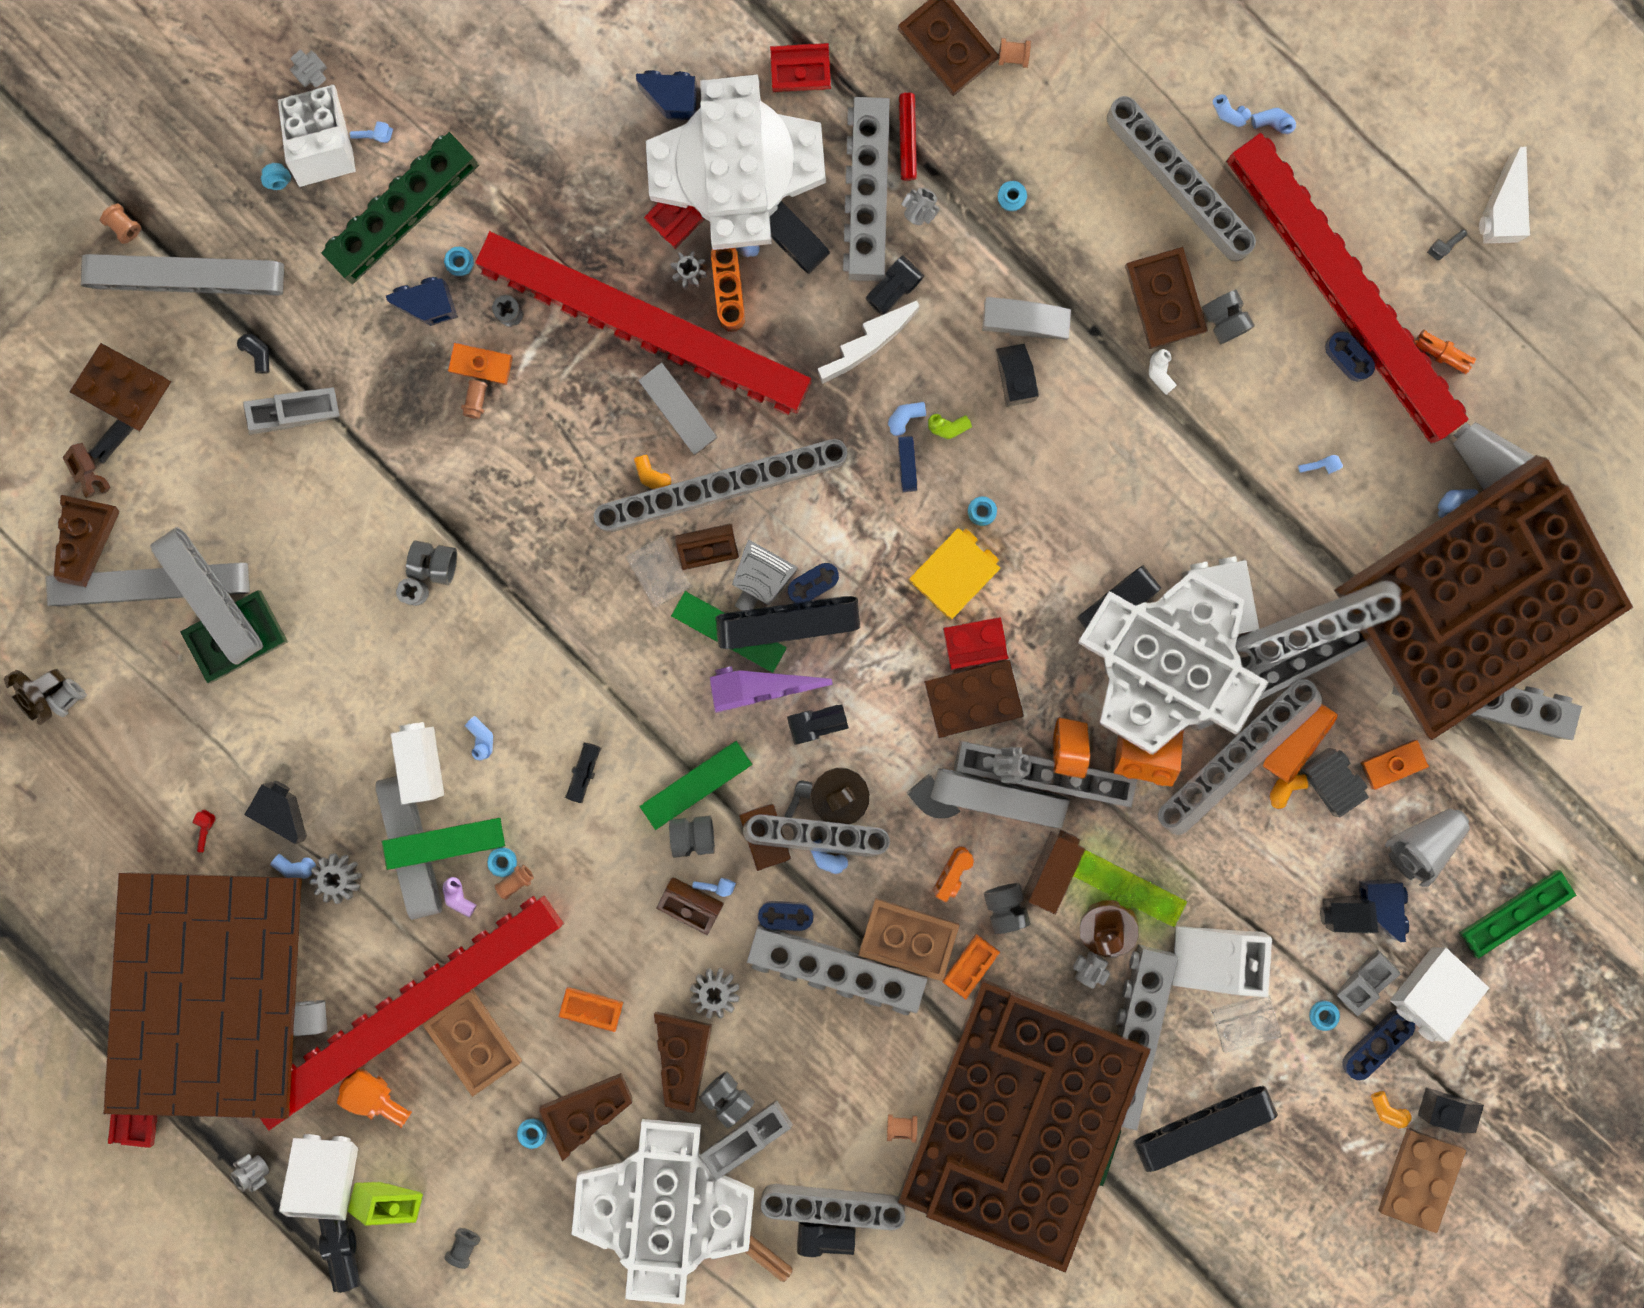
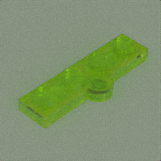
[1073,850,1188,928]

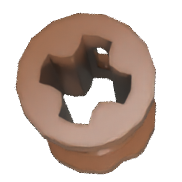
[998,38,1031,68]
[100,204,141,244]
[887,1114,917,1143]

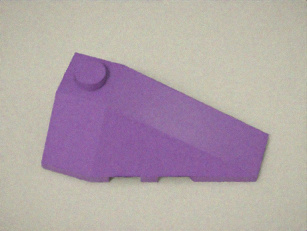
[710,666,833,712]

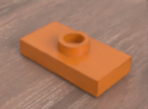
[448,343,513,385]
[1360,739,1429,790]
[942,934,1000,1000]
[558,987,624,1032]

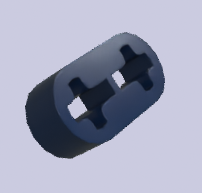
[1325,331,1375,382]
[898,436,917,493]
[788,563,839,603]
[758,901,814,931]

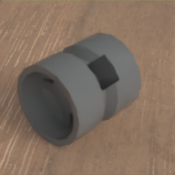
[1202,289,1255,344]
[406,540,457,585]
[669,815,715,858]
[983,883,1031,934]
[699,1071,755,1129]

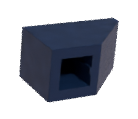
[636,70,697,120]
[385,277,458,326]
[1359,879,1409,942]

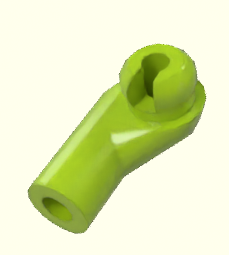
[928,414,972,439]

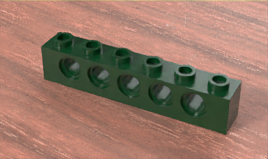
[321,132,479,285]

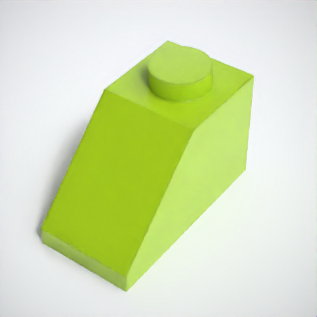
[348,1182,423,1225]

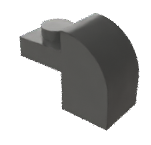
[906,773,967,819]

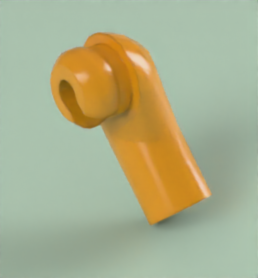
[634,455,671,490]
[1269,774,1308,809]
[1370,1091,1412,1129]

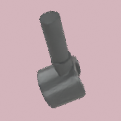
[1427,230,1467,260]
[784,780,813,818]

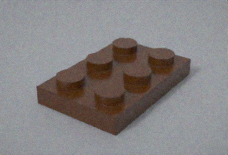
[898,0,999,96]
[1125,247,1208,350]
[70,343,171,432]
[924,660,1024,738]

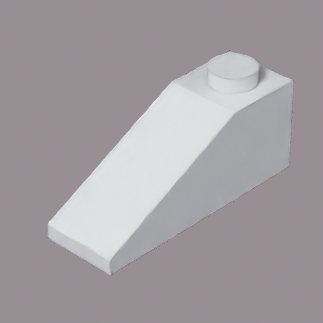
[1479,147,1530,244]

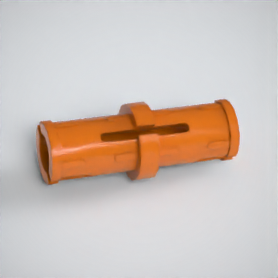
[1414,329,1476,374]

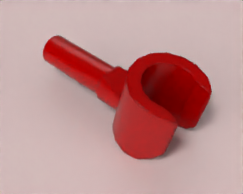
[193,809,216,853]

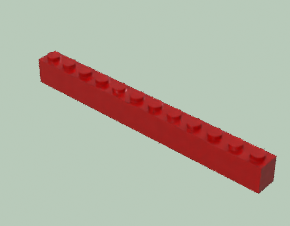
[1226,133,1469,444]
[475,231,812,415]
[260,895,564,1131]

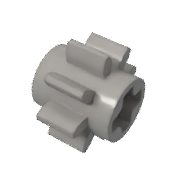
[289,49,327,88]
[901,188,940,225]
[671,251,707,290]
[993,747,1031,783]
[1073,952,1111,989]
[231,1154,269,1193]

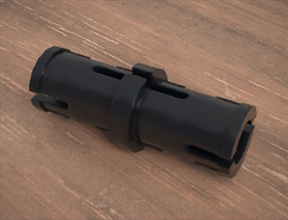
[565,742,602,803]

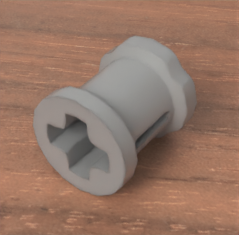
[396,578,429,606]
[45,679,87,717]

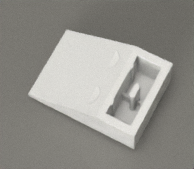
[278,85,356,187]
[1172,926,1272,997]

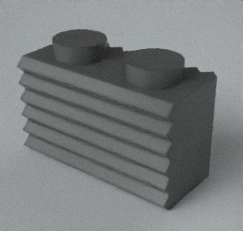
[1301,748,1369,818]

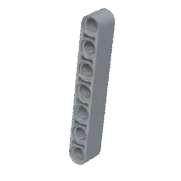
[1107,96,1256,261]
[81,254,284,295]
[45,563,250,606]
[1235,581,1401,671]
[1158,679,1322,835]

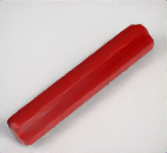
[899,92,917,181]

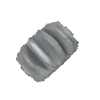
[309,853,362,904]
[690,968,740,1019]

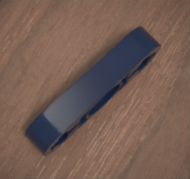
[1342,1010,1415,1080]

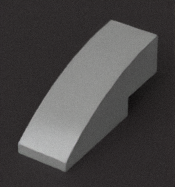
[982,297,1071,340]
[638,362,717,455]
[243,387,339,435]
[700,1100,793,1181]

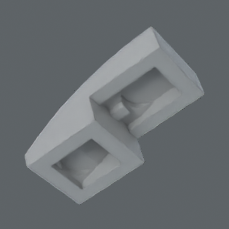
[1336,950,1401,1016]

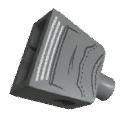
[732,540,798,611]

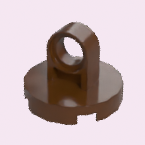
[1080,900,1139,957]

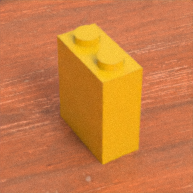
[908,528,1001,620]

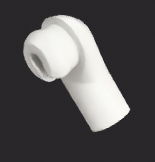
[1149,349,1177,395]

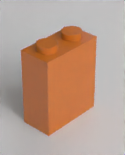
[1114,729,1184,787]

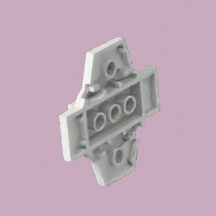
[646,75,826,250]
[1078,571,1268,755]
[572,1119,754,1305]

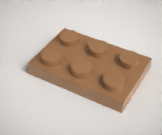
[858,898,960,982]
[422,989,522,1097]
[1378,1128,1466,1233]

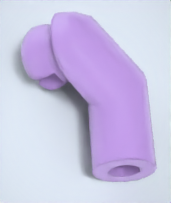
[443,877,477,918]

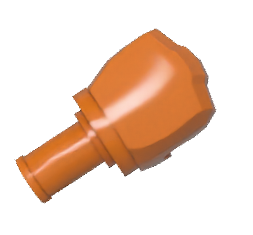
[337,1069,412,1128]

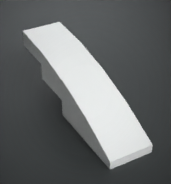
[818,301,919,384]

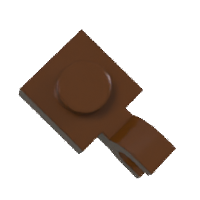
[62,443,111,498]

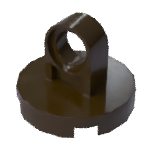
[4,669,66,725]
[812,767,870,824]

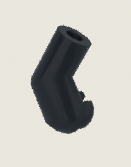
[237,334,270,374]

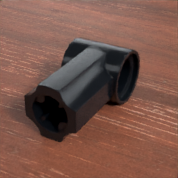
[866,255,925,315]
[787,704,849,745]
[797,1222,856,1257]

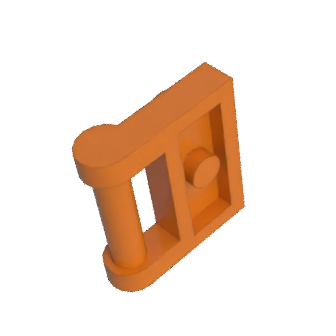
[933,846,974,903]

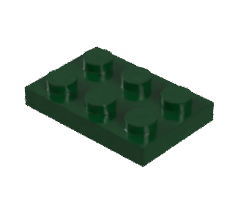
[180,590,288,683]

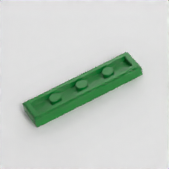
[671,591,787,673]
[639,740,753,830]
[381,817,505,870]
[1459,870,1577,959]

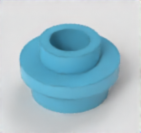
[261,163,291,190]
[998,181,1027,211]
[444,247,474,277]
[967,497,997,526]
[487,847,517,877]
[1309,1001,1340,1031]
[517,1118,547,1149]

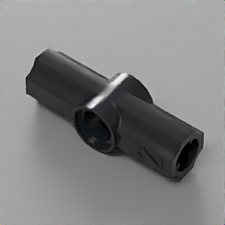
[318,1216,361,1293]

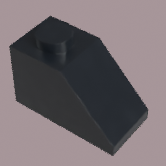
[995,343,1039,407]
[244,781,307,844]
[1320,895,1379,933]
[1418,1087,1484,1133]

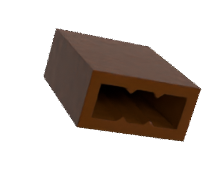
[1023,829,1086,915]

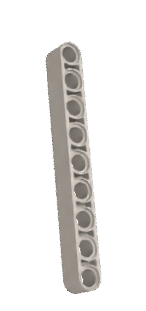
[594,439,847,532]

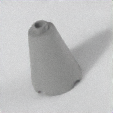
[1453,422,1534,490]
[1385,809,1470,887]

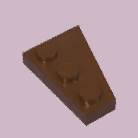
[54,495,120,587]
[654,1012,712,1113]
[539,1073,633,1162]

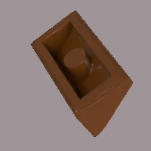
[675,524,739,570]
[739,804,791,871]
[656,877,723,935]

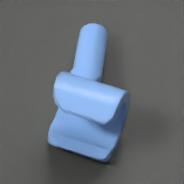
[350,121,393,143]
[1298,455,1343,474]
[692,877,736,897]

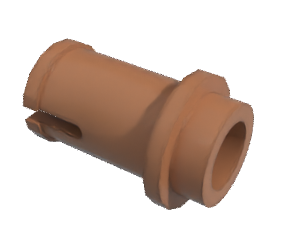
[461,380,488,419]
[495,865,534,900]

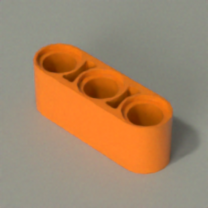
[711,248,745,332]
[1263,704,1338,783]
[1053,717,1090,779]

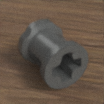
[492,295,524,327]
[444,1228,481,1269]

